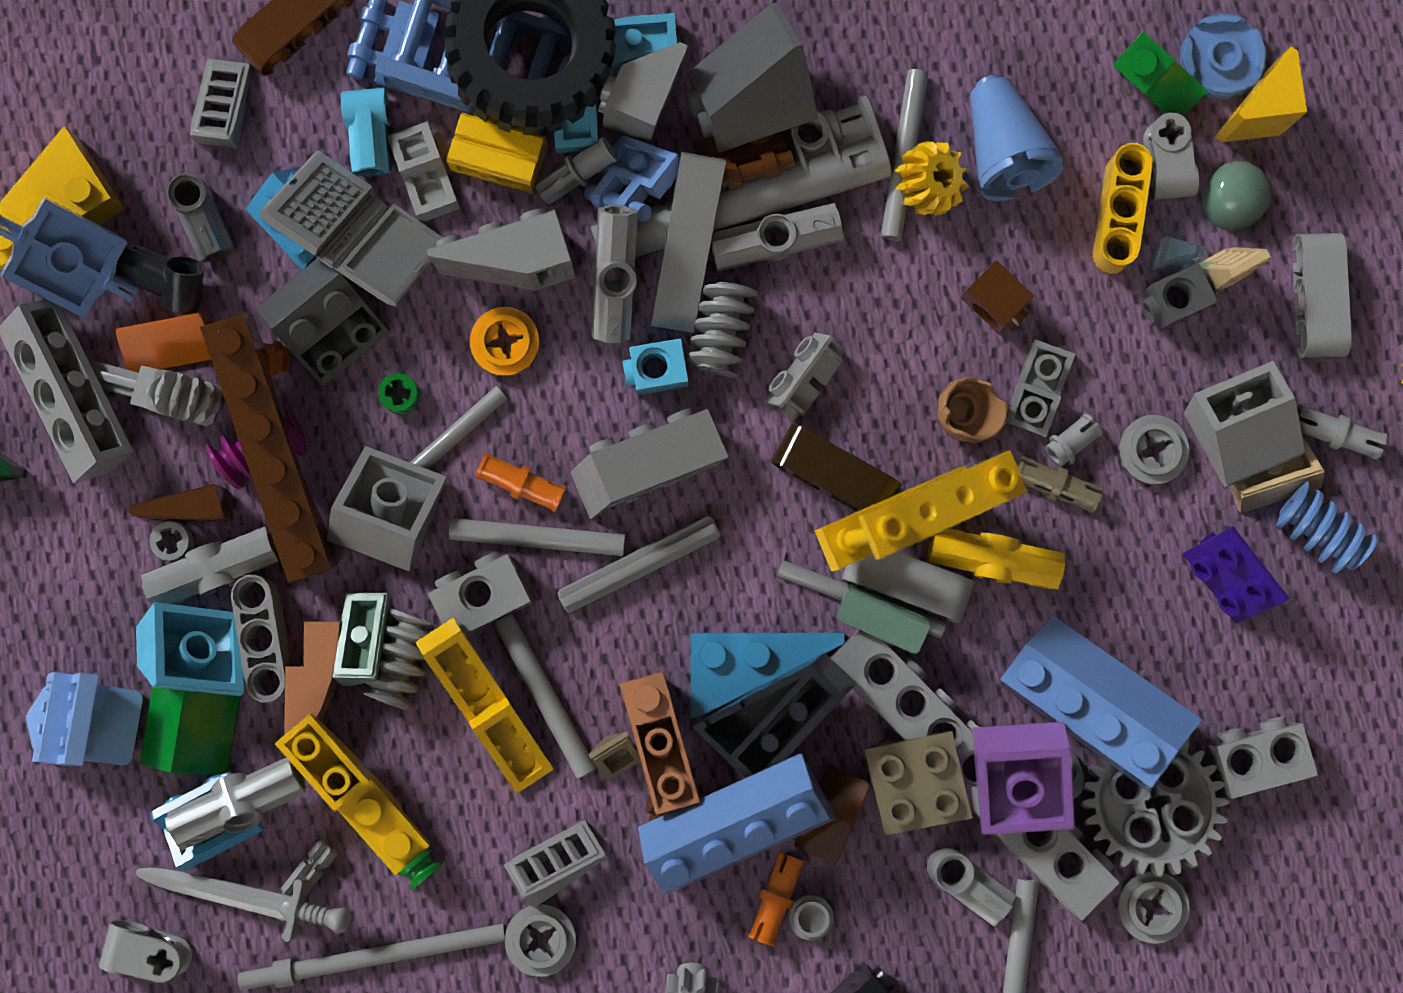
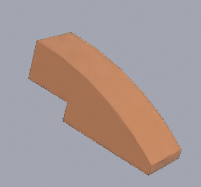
[284,622,341,757]

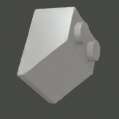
[598,42,688,144]
[327,446,447,571]

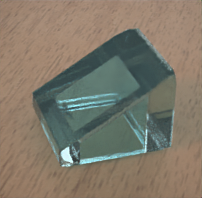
[1146,236,1206,275]

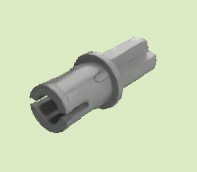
[535,137,618,204]

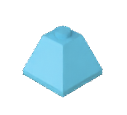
[136,602,244,696]

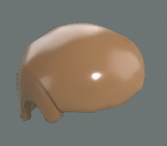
[938,377,1008,444]

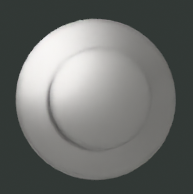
[789,895,833,941]

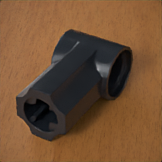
[115,243,205,314]

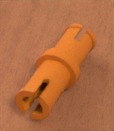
[475,452,566,512]
[748,852,805,947]

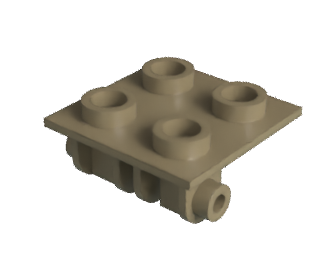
[864,731,973,835]

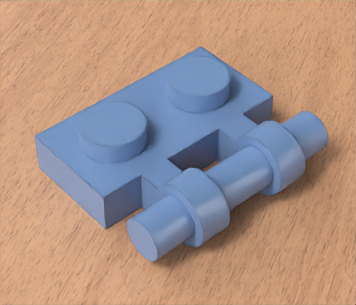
[346,0,441,96]
[584,135,680,222]

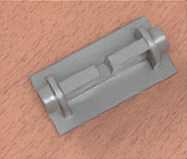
[764,333,845,421]

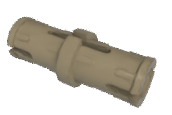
[1017,455,1104,513]

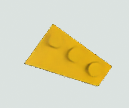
[0,126,125,271]

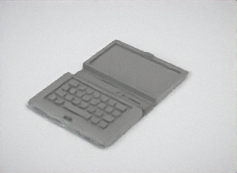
[260,150,443,306]

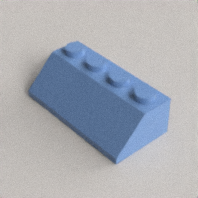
[1000,616,1202,793]
[638,753,837,893]

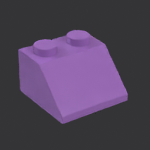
[973,722,1074,835]

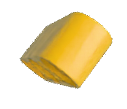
[1093,143,1153,274]

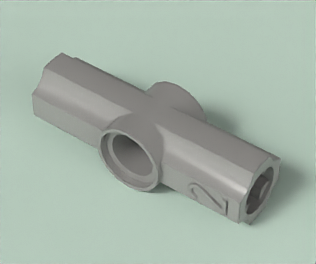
[710,203,844,272]
[591,205,638,343]
[141,527,281,606]
[165,757,307,850]

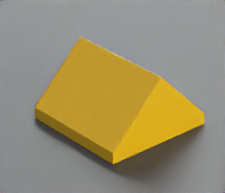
[1215,46,1307,142]

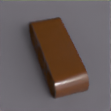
[232,0,354,76]

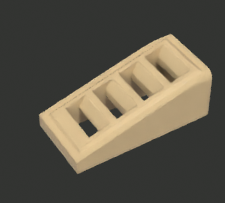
[1199,247,1271,295]

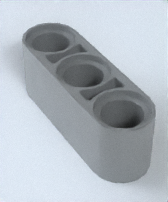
[1292,233,1352,358]
[841,552,975,624]
[231,575,292,702]

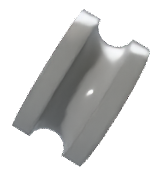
[149,521,194,562]

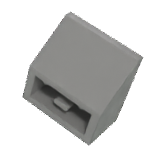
[1184,361,1305,488]

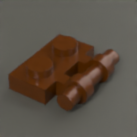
[693,132,795,191]

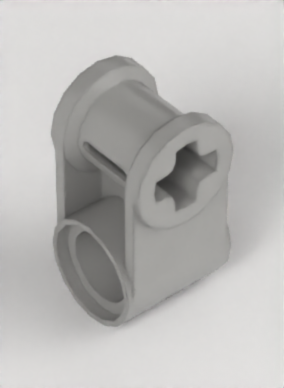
[1143,112,1199,201]
[99,920,194,983]

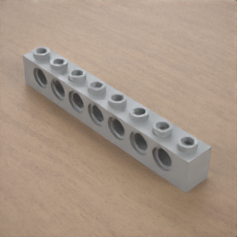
[830,629,1119,921]

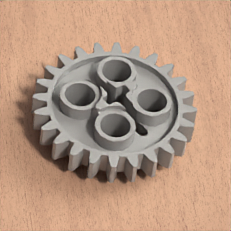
[1079,740,1229,878]

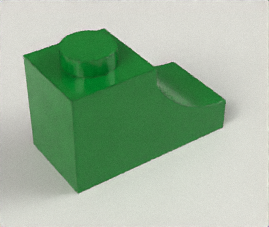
[1113,31,1208,116]

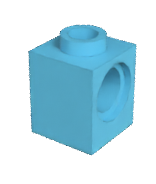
[622,338,688,396]

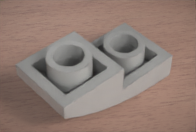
[1006,338,1076,437]

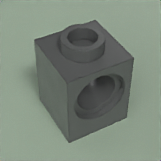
[1142,263,1218,330]

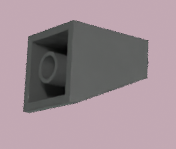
[685,2,818,153]

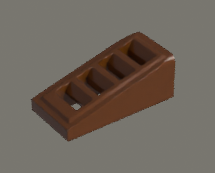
[129,484,233,522]

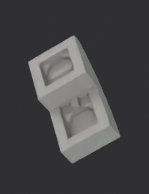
[387,122,460,223]

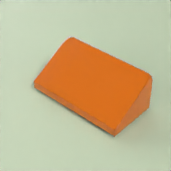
[115,313,211,372]

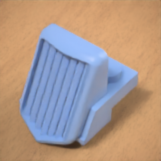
[26,672,142,766]

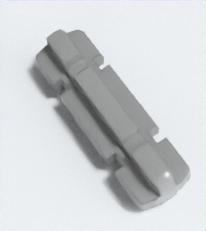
[277,840,337,922]

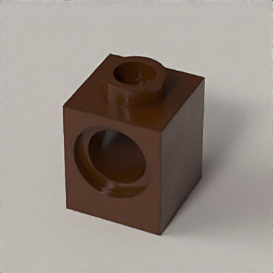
[961,260,1034,333]

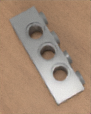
[0,299,134,483]

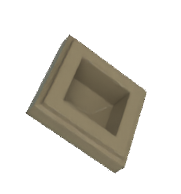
[588,731,641,781]

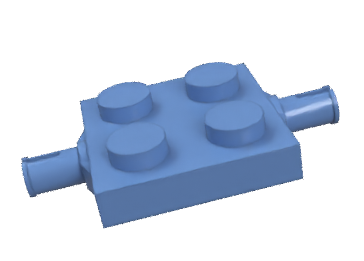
[0,196,138,318]

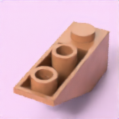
[620,672,700,815]

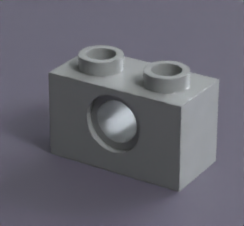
[427,551,534,636]

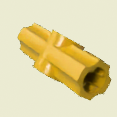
[927,528,1065,590]

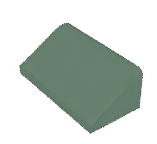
[837,584,931,654]
[332,593,390,686]

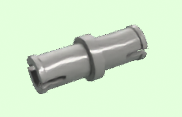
[1297,405,1387,460]

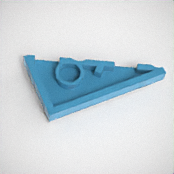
[691,633,844,718]

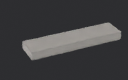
[651,152,726,333]

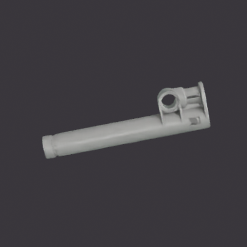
[590,95,891,258]

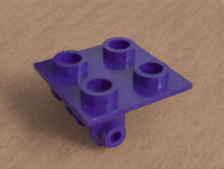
[1183,526,1289,623]

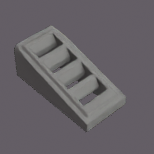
[190,59,252,149]
[504,820,608,908]

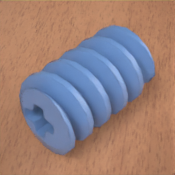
[1275,481,1379,574]

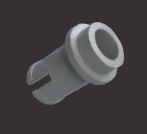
[1045,414,1103,467]

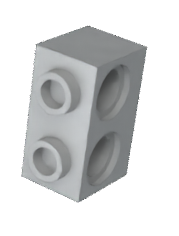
[1206,716,1318,799]

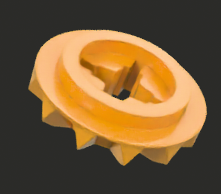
[470,307,539,376]

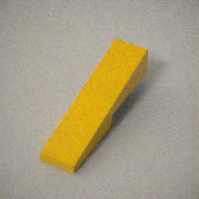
[416,618,554,794]

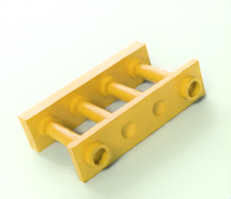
[814,450,1028,572]

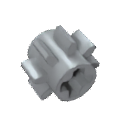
[666,963,720,993]

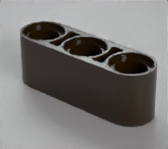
[770,423,902,511]

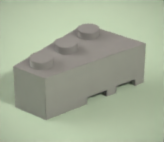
[570,408,728,520]

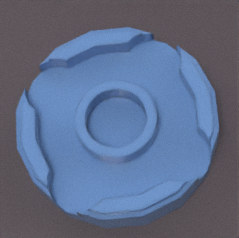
[1180,13,1267,100]

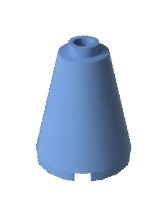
[970,75,1064,201]

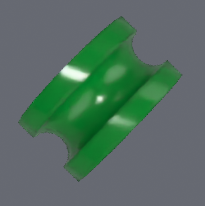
[378,373,420,414]
[398,847,443,891]

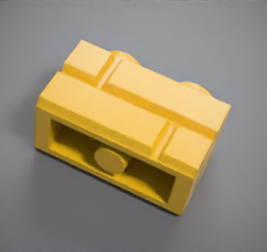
[447,112,548,194]

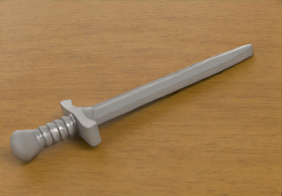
[136,867,351,942]

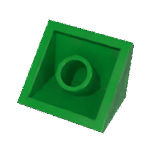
[139,687,241,776]

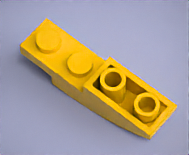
[275,713,430,875]

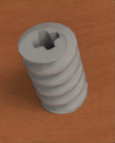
[686,282,758,378]
[362,609,439,710]

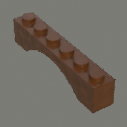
[200,313,338,583]

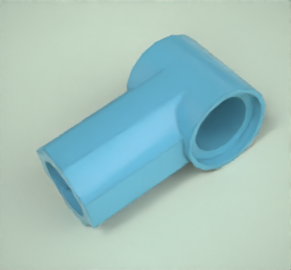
[341,87,391,177]

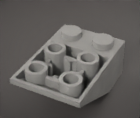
[426,208,576,291]

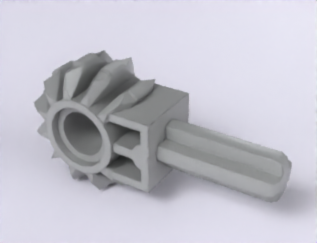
[90,361,222,426]

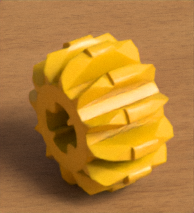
[894,141,970,216]

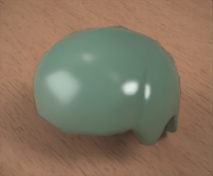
[1201,160,1272,232]

